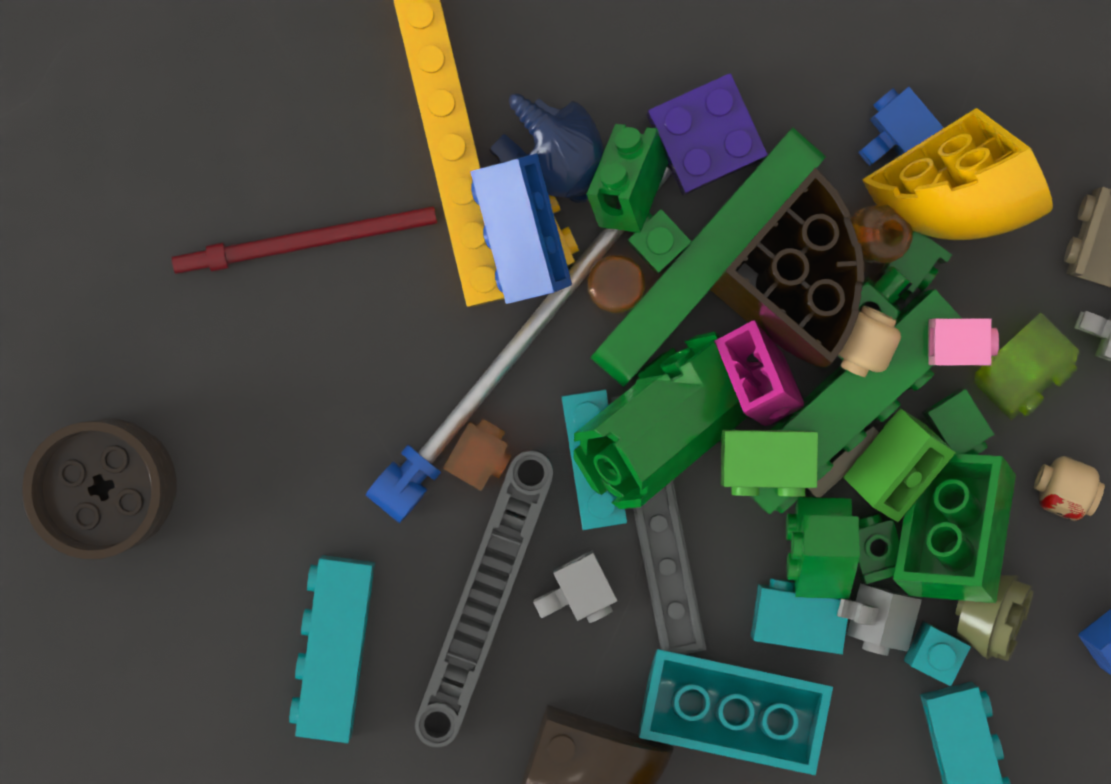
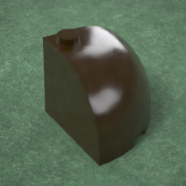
[710,168,864,367]
[521,705,674,784]

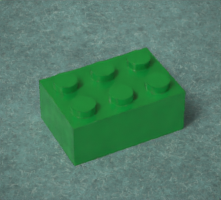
[893,454,1016,603]

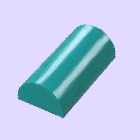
[638,649,833,776]

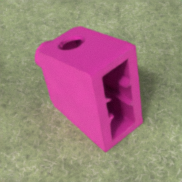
[715,320,805,426]

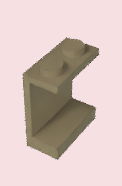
[1064,187,1111,288]

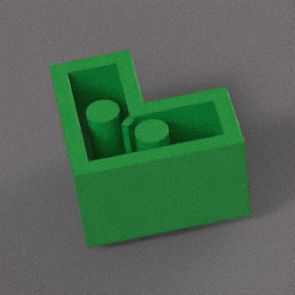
[786,497,860,599]

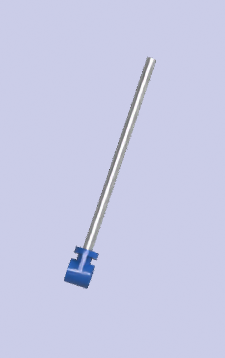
[365,167,672,524]

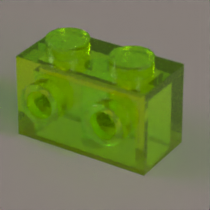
[974,313,1079,420]

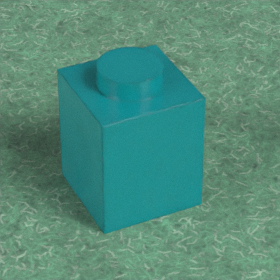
[904,621,971,686]

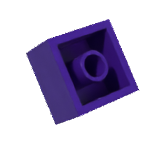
[646,73,767,196]

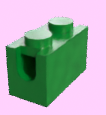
[587,124,668,233]

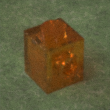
[443,418,512,491]

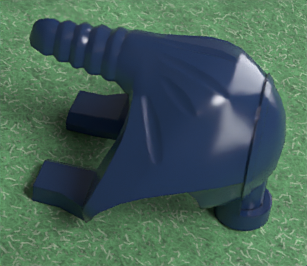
[489,93,604,203]

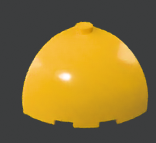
[862,108,1053,240]

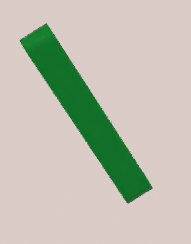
[590,127,826,387]

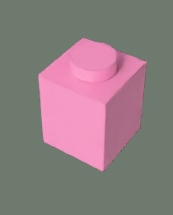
[928,319,999,365]

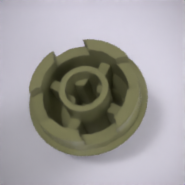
[955,575,1034,661]

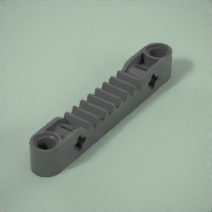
[415,449,553,748]

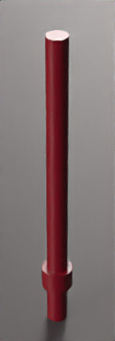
[172,206,437,274]

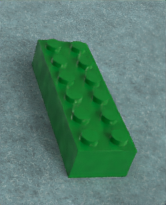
[750,289,962,515]

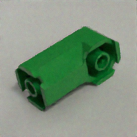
[573,331,748,509]

